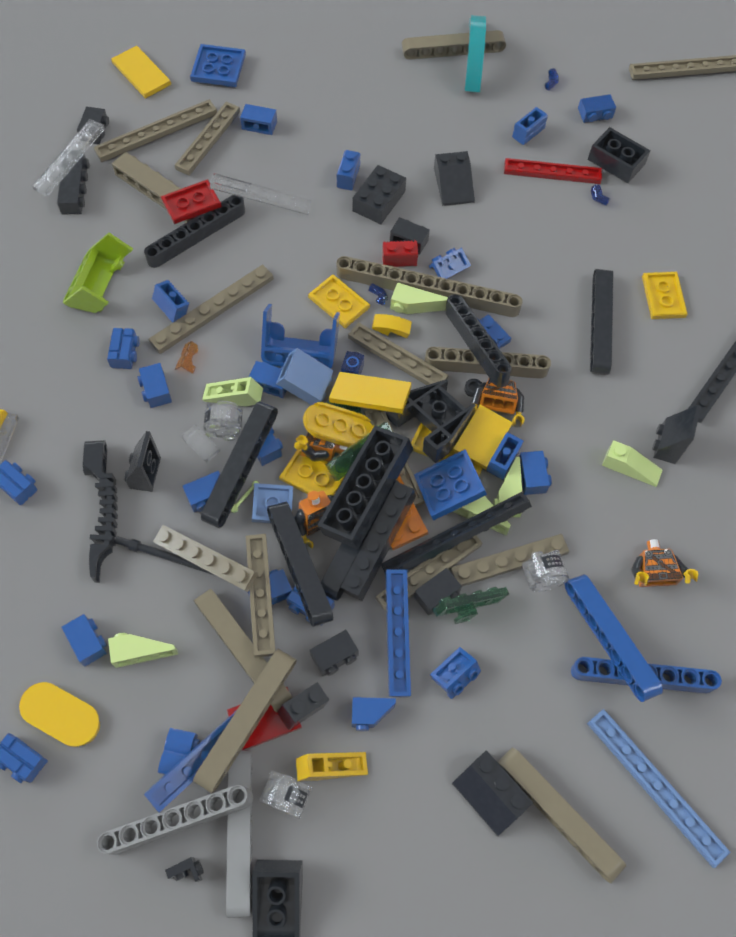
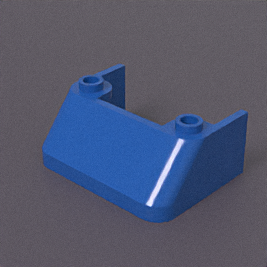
[261,304,340,369]

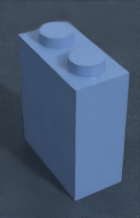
[276,348,333,405]

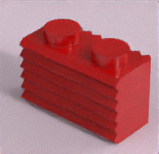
[382,240,418,267]

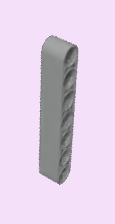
[226,750,253,918]
[97,785,253,855]

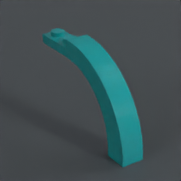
[464,15,486,92]

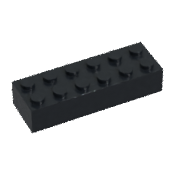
[317,426,413,550]

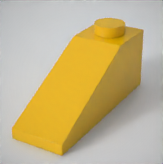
[296,752,368,781]

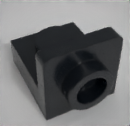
[165,857,204,882]

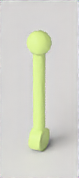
[231,481,259,513]

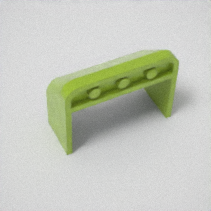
[63,232,133,313]

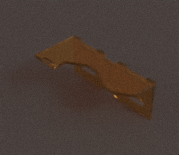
[175,341,198,374]

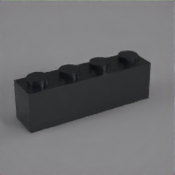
[57,151,90,215]

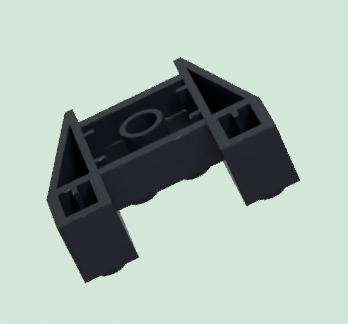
[386,379,476,463]

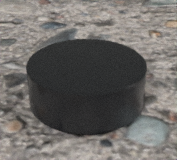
[464,379,482,397]

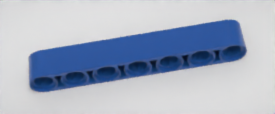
[565,574,663,702]
[571,657,722,694]

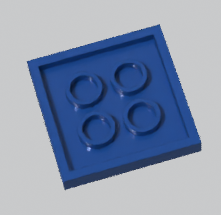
[190,44,246,87]
[414,449,487,521]

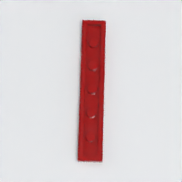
[504,158,602,184]

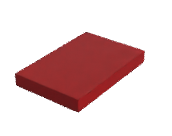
[161,179,222,224]
[227,687,302,750]

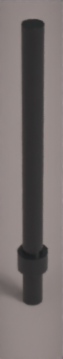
[114,536,216,576]

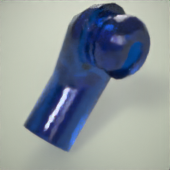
[544,68,559,90]
[591,184,610,206]
[368,283,388,305]

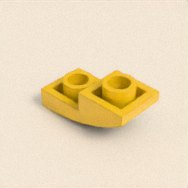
[372,314,412,338]

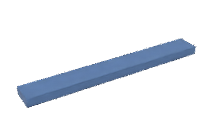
[587,709,731,868]

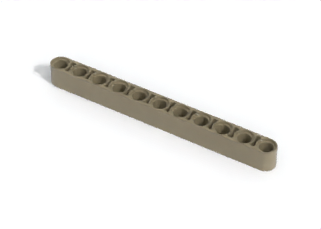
[336,256,523,317]

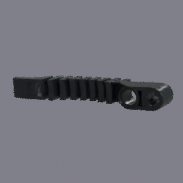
[83,440,118,583]

